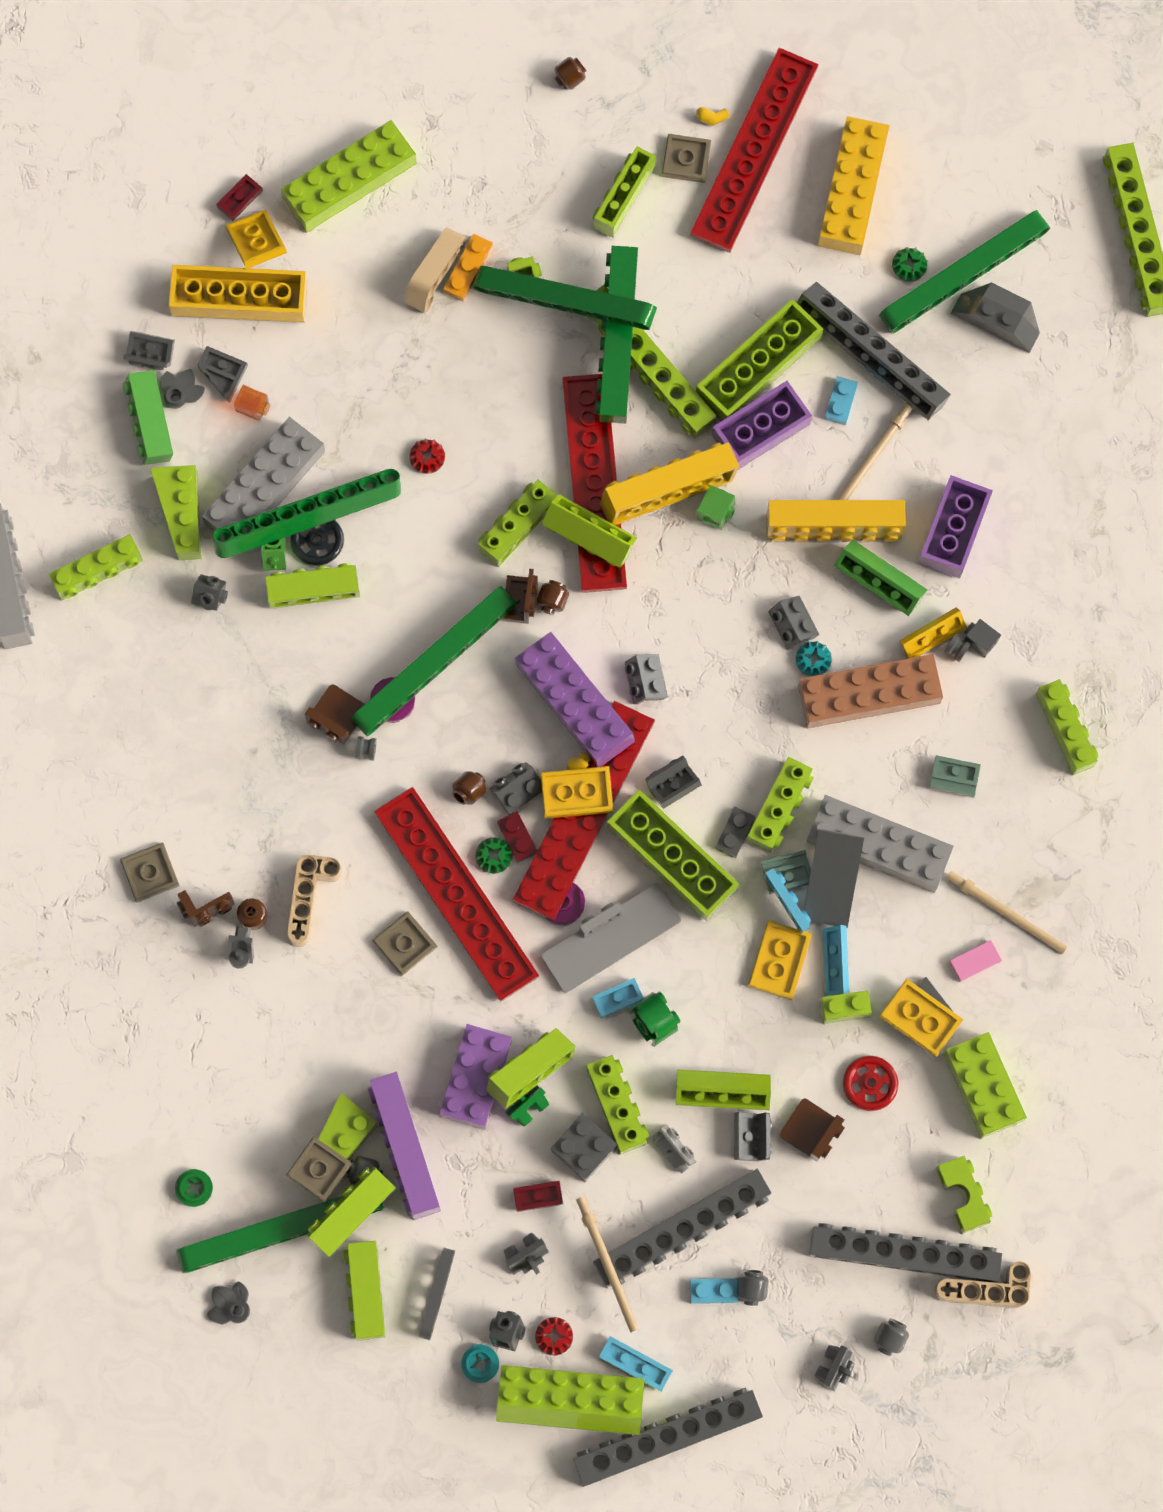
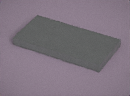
[804,829,864,928]

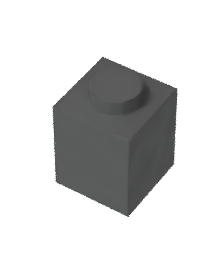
[964,619,1001,657]

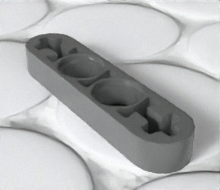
[419,1247,455,1340]

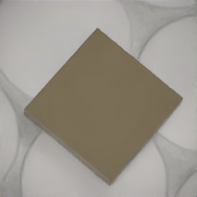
[661,134,711,183]
[120,843,180,902]
[372,911,438,976]
[286,1136,352,1203]

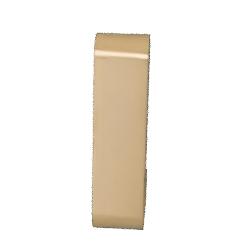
[405,227,467,313]
[288,855,342,947]
[934,1261,1031,1308]

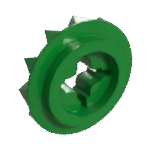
[892,247,928,281]
[475,837,512,874]
[175,1169,213,1207]

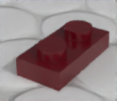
[216,174,263,221]
[497,811,537,863]
[513,1181,563,1212]

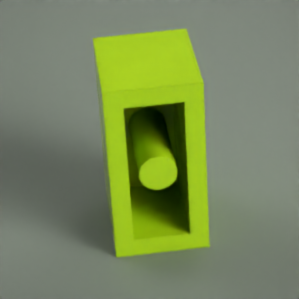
[820,990,872,1024]

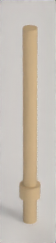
[837,403,913,500]
[946,871,1067,954]
[576,1196,639,1333]

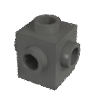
[191,574,228,611]
[489,1311,526,1351]

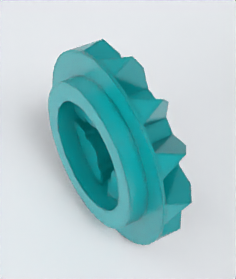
[796,641,832,676]
[461,1344,499,1383]

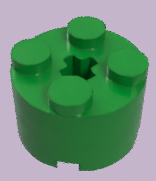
[628,991,681,1047]

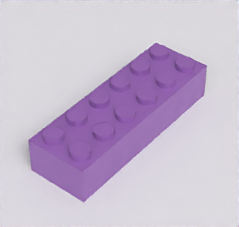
[514,631,635,767]
[367,1071,441,1220]

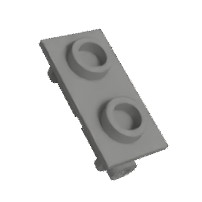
[652,1125,697,1174]

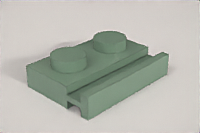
[929,755,981,798]
[760,850,811,894]

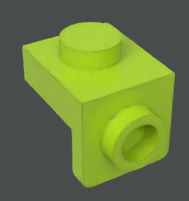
[507,256,542,278]

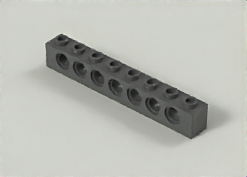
[797,281,951,421]
[593,1168,772,1288]
[809,1223,1002,1283]
[573,1387,763,1487]

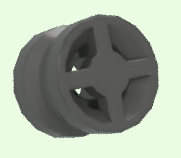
[944,634,971,662]
[355,736,377,761]

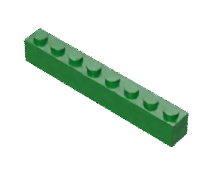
[595,245,638,424]

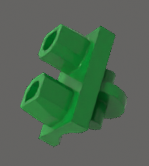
[505,1085,549,1127]

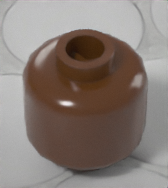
[554,57,587,90]
[536,580,569,615]
[452,771,486,805]
[236,898,268,930]

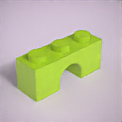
[936,1155,992,1234]

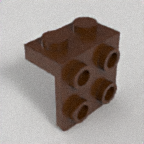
[502,569,538,624]
[305,684,365,745]
[177,890,235,927]
[780,1098,845,1162]

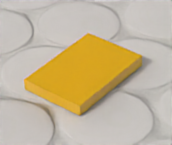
[225,210,287,269]
[540,766,613,819]
[748,920,812,1000]
[879,978,964,1058]

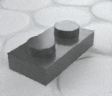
[715,806,755,858]

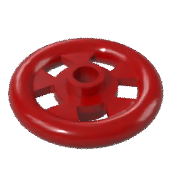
[843,1056,899,1111]

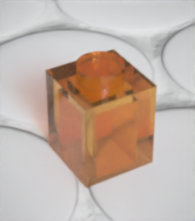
[234,385,271,421]

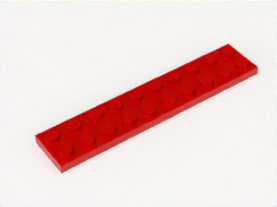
[690,48,819,253]
[562,374,627,593]
[512,701,655,921]
[374,787,539,1002]

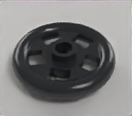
[290,520,344,566]

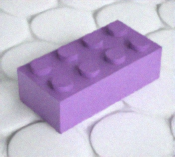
[712,380,812,470]
[918,475,993,579]
[440,1024,512,1130]

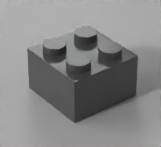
[551,1113,618,1182]

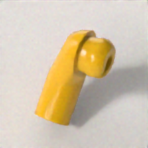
[696,107,730,126]
[566,752,591,770]

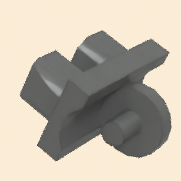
[228,927,254,969]
[504,1233,549,1275]
[815,1345,858,1392]

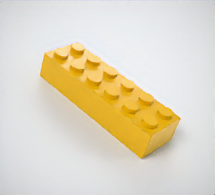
[818,116,890,255]
[169,265,307,323]
[600,442,739,526]
[766,500,906,542]

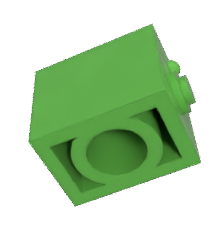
[697,485,735,530]
[260,538,286,571]

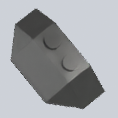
[951,282,1040,353]

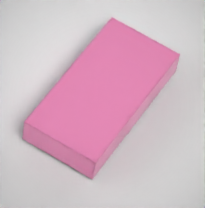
[949,940,1002,982]

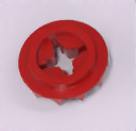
[409,438,445,474]
[535,1317,573,1356]

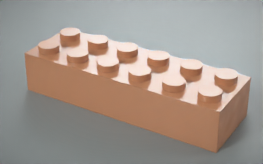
[798,654,943,729]

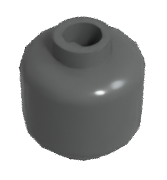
[346,1156,383,1186]
[737,1270,769,1306]
[874,1318,909,1356]

